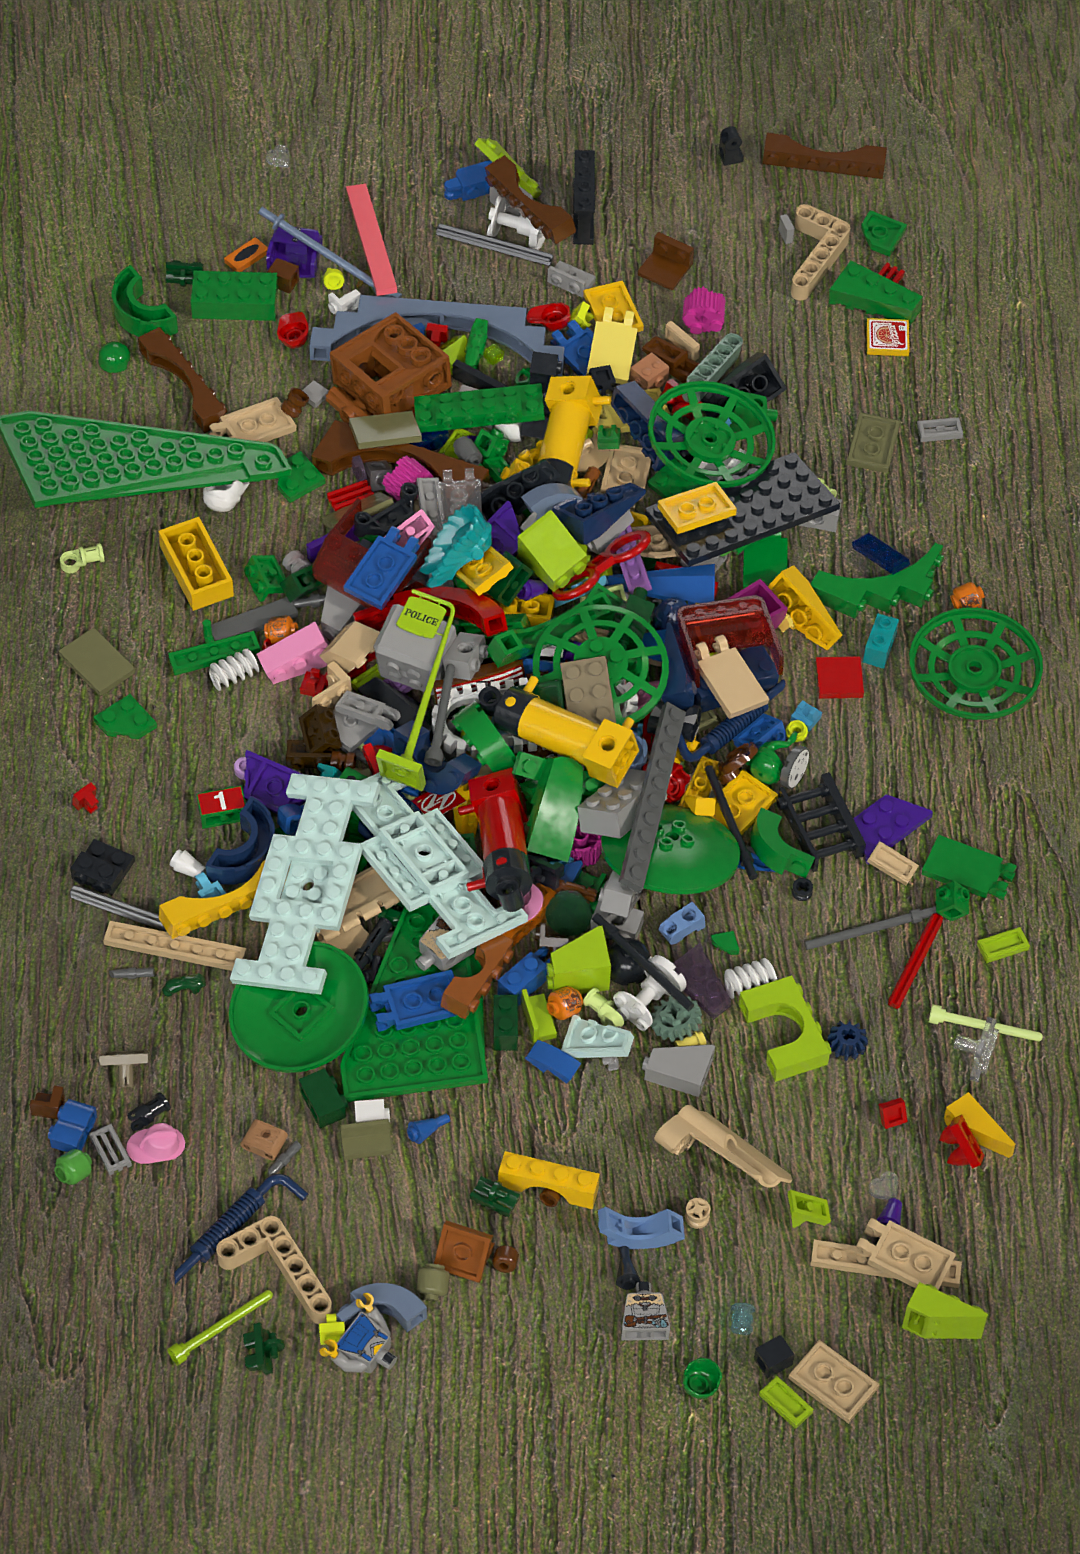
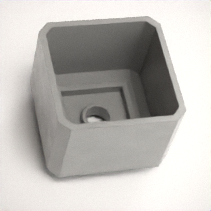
[374,604,457,695]

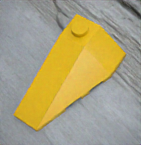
[768,565,843,650]

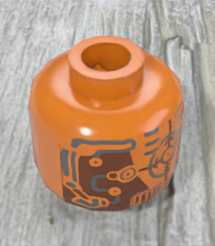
[950,582,985,609]
[264,615,299,644]
[547,986,583,1020]

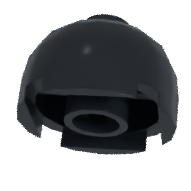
[608,938,651,986]

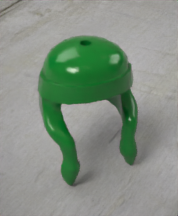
[746,732,798,784]

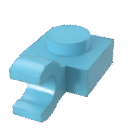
[195,872,226,898]

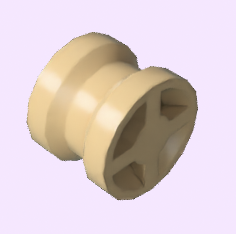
[685,1198,711,1229]

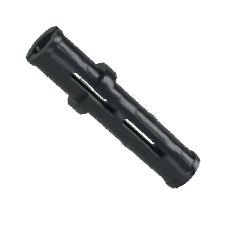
[353,917,392,971]

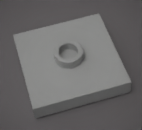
[333,709,379,752]

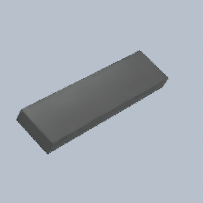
[211,597,298,641]

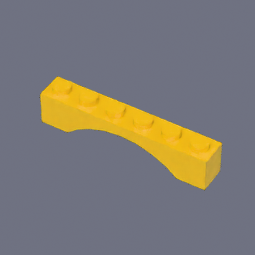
[159,860,291,939]

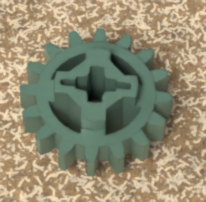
[650,996,702,1042]

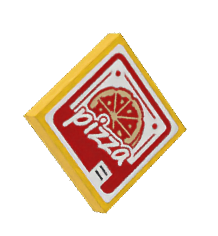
[866,318,909,356]

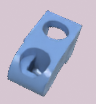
[658,902,705,945]

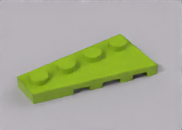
[475,138,542,198]

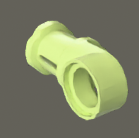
[60,543,104,573]
[583,988,624,1027]

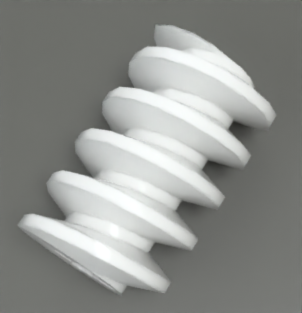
[209,648,259,691]
[724,958,777,999]

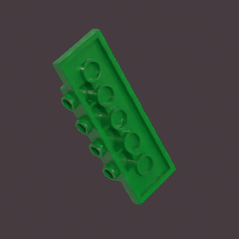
[414,383,545,433]

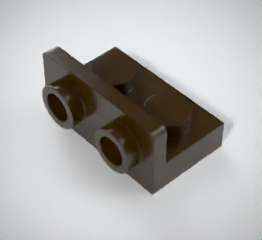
[299,704,342,753]

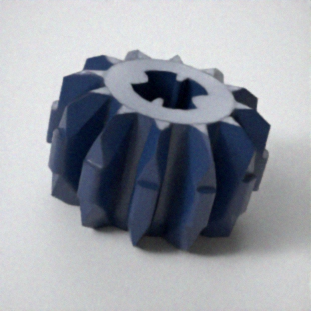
[827,1019,868,1062]

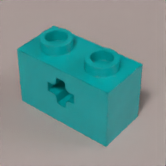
[863,613,899,669]

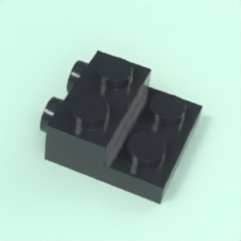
[70,839,135,896]

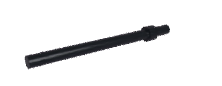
[704,765,758,880]
[592,913,694,1011]

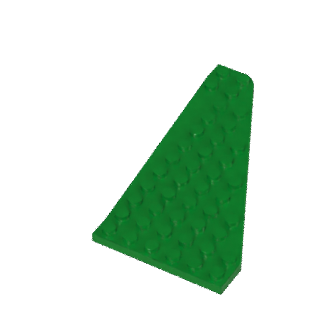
[0,411,292,508]
[340,833,489,1102]

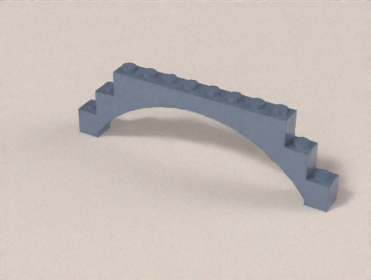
[310,295,564,376]

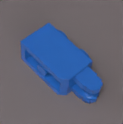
[444,160,493,201]
[497,946,550,1006]

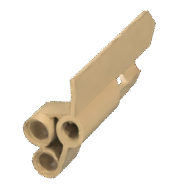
[654,1105,792,1188]

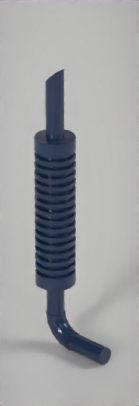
[678,679,786,762]
[174,1174,309,1286]

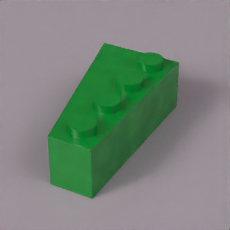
[828,260,923,325]

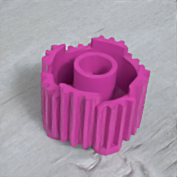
[682,287,726,335]
[382,456,433,501]
[570,818,602,868]

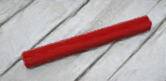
[888,913,943,1009]

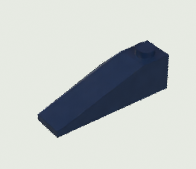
[552,483,646,545]
[661,623,697,711]

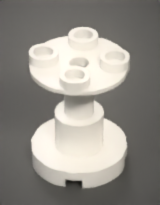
[487,196,545,250]
[613,955,686,1031]

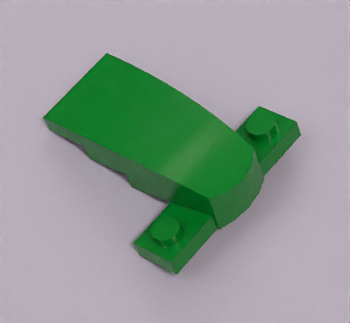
[512,751,601,862]

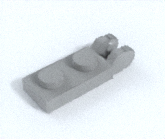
[335,690,401,731]

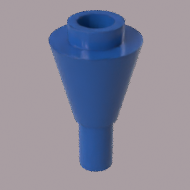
[407,1113,450,1144]

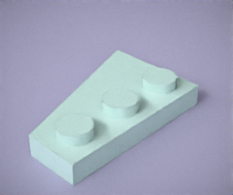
[561,1015,634,1058]

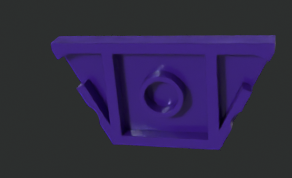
[487,501,521,557]
[244,750,306,814]
[853,794,933,865]

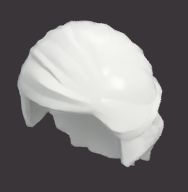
[203,480,249,512]

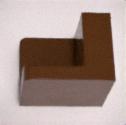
[267,258,300,294]
[29,1086,65,1119]

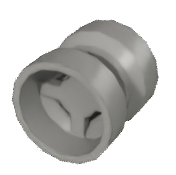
[282,550,311,574]

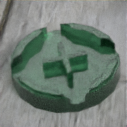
[545,890,593,936]

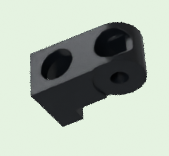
[718,126,744,166]

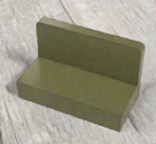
[341,1119,393,1160]

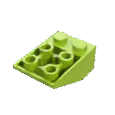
[902,1282,988,1339]

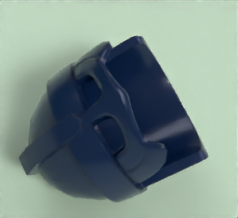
[652,597,693,640]

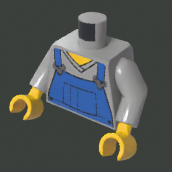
[319,1293,397,1373]

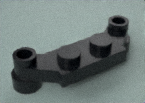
[353,482,418,538]

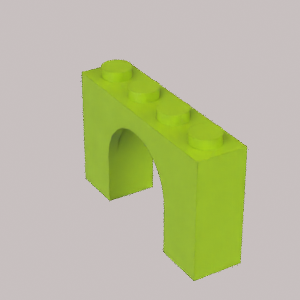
[738,975,832,1082]

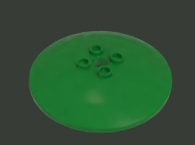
[601,804,740,894]
[229,941,369,1073]

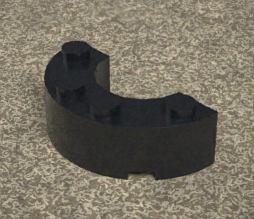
[520,351,563,439]

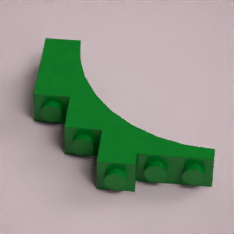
[810,542,944,619]

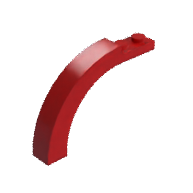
[353,587,508,637]

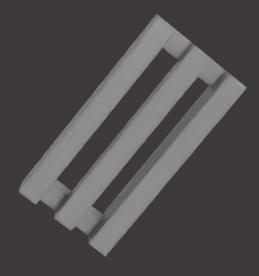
[917,417,963,442]
[89,1124,132,1176]

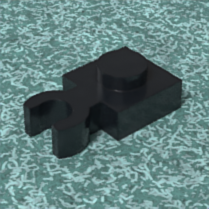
[589,365,616,396]

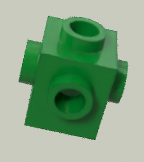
[474,428,510,459]
[935,881,970,922]

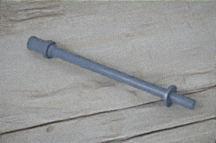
[258,207,402,298]

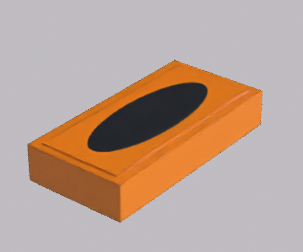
[224,237,268,272]

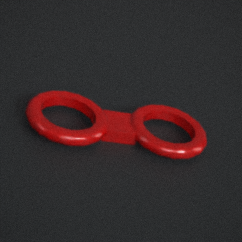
[552,530,651,601]

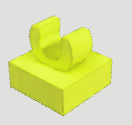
[570,301,594,330]
[319,1314,345,1345]

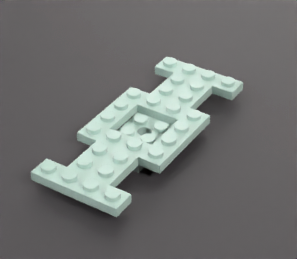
[352,772,528,959]
[230,773,381,995]

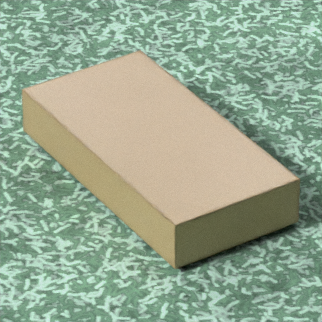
[665,321,700,361]
[867,841,919,886]

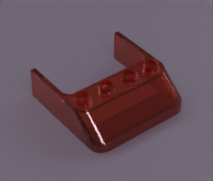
[312,498,431,608]
[677,596,784,688]

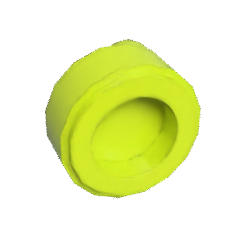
[323,268,344,290]

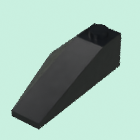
[700,352,787,418]
[470,459,561,519]
[358,677,434,743]

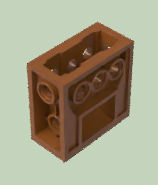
[329,312,452,415]

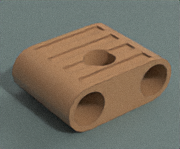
[240,1119,288,1161]

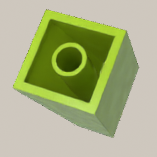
[517,510,587,592]
[546,926,611,994]

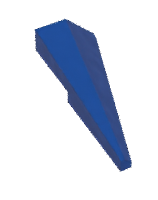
[604,564,715,609]

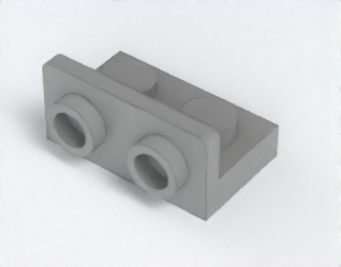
[547,261,596,298]

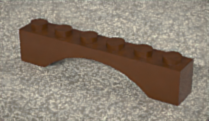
[763,133,887,179]
[484,155,576,244]
[138,327,227,433]

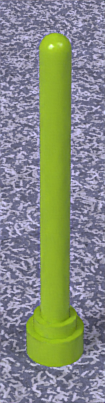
[167,1290,273,1366]

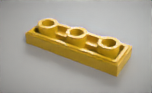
[678,756,719,808]

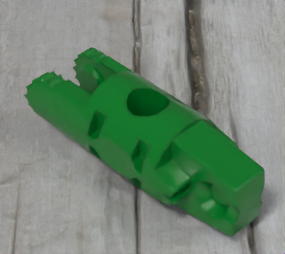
[464,318,489,370]

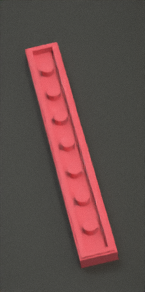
[346,184,397,296]

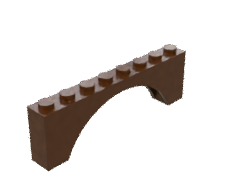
[311,420,490,515]

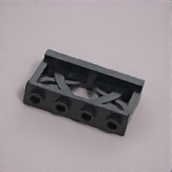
[573,150,595,245]

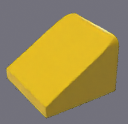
[630,511,651,527]
[684,795,716,816]

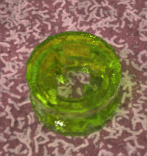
[483,344,504,365]

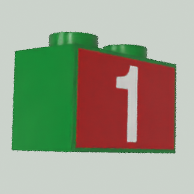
[196,785,246,829]

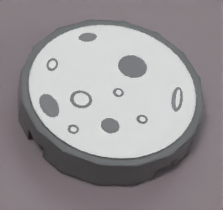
[780,745,810,790]

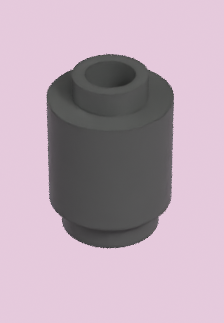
[453,436,482,466]

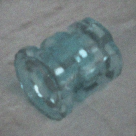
[730,1303,755,1335]

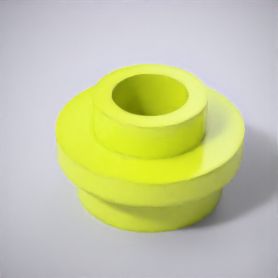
[785,720,808,742]

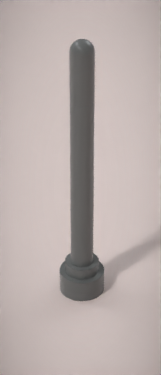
[424,664,455,766]

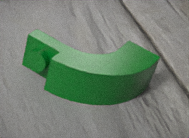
[750,807,815,878]

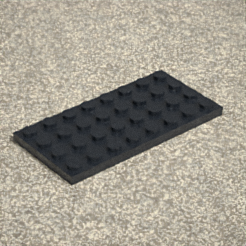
[645,452,840,567]

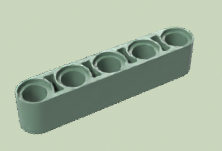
[682,333,743,402]

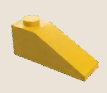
[944,1092,1016,1158]

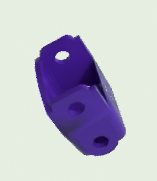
[266,227,323,278]

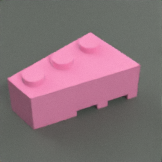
[368,509,435,554]
[257,622,330,684]

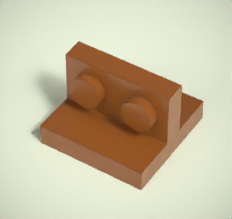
[434,1220,495,1283]

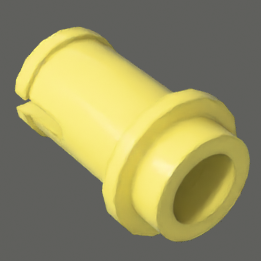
[674,1031,707,1047]

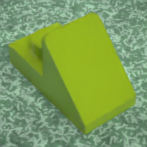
[788,1190,831,1228]

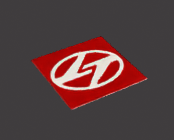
[411,791,466,814]

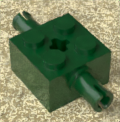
[606,587,655,651]

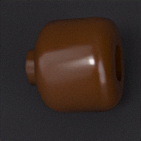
[492,1245,519,1273]

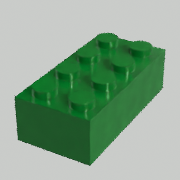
[191,271,278,321]

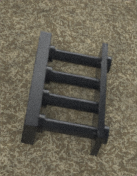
[776,772,866,872]

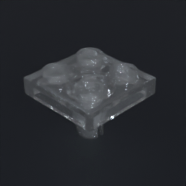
[953,1017,999,1082]

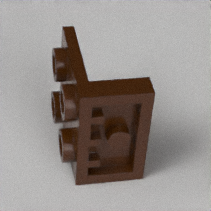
[637,232,694,290]

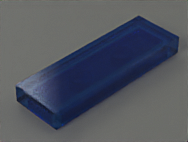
[852,533,910,575]

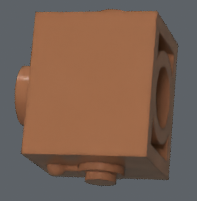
[630,352,669,390]

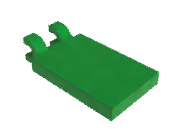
[743,532,788,589]
[921,835,1017,900]

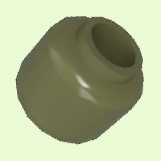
[416,1263,450,1301]

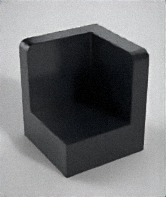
[754,1335,795,1379]

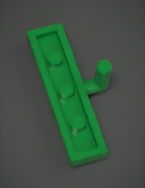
[168,619,260,676]

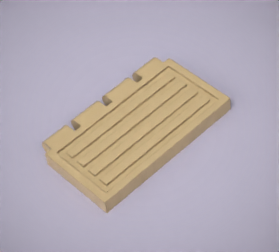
[315,866,400,943]

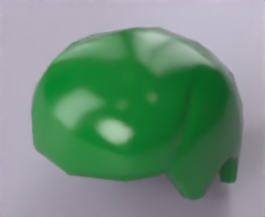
[98,341,131,373]
[682,1357,722,1399]

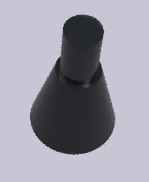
[616,1246,640,1290]

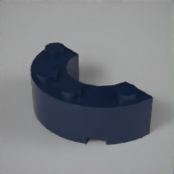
[393,720,482,795]
[205,796,275,885]

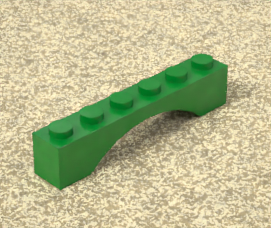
[487,592,614,668]

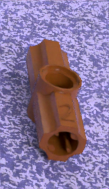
[325,386,371,423]

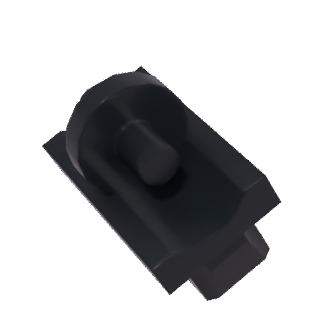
[527,853,564,890]

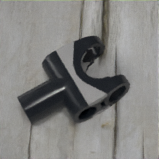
[647,699,702,751]

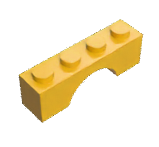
[498,1151,600,1210]

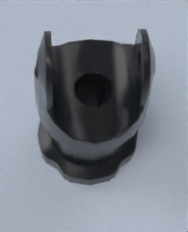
[127,1092,171,1131]

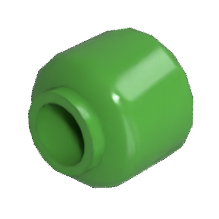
[54,1149,92,1185]

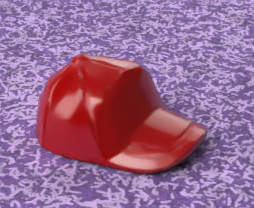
[526,302,571,332]
[277,312,309,349]

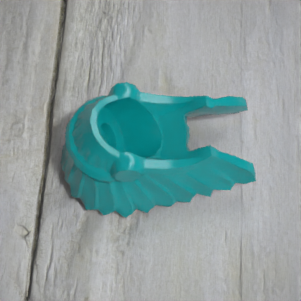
[420,503,492,588]

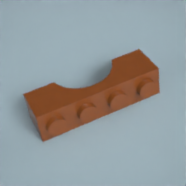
[440,934,514,1019]

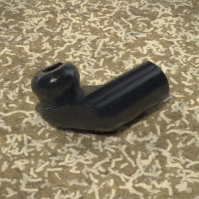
[362,955,383,986]

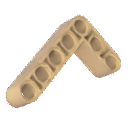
[791,204,850,301]
[216,1216,332,1324]

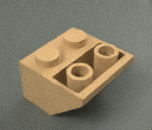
[319,621,380,673]

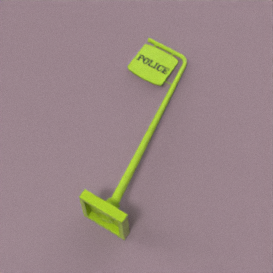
[376,589,455,791]

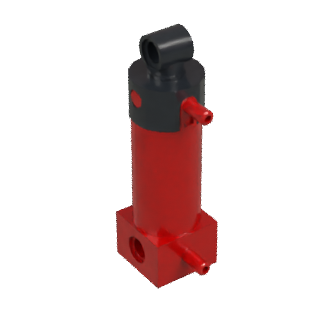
[457,768,532,912]

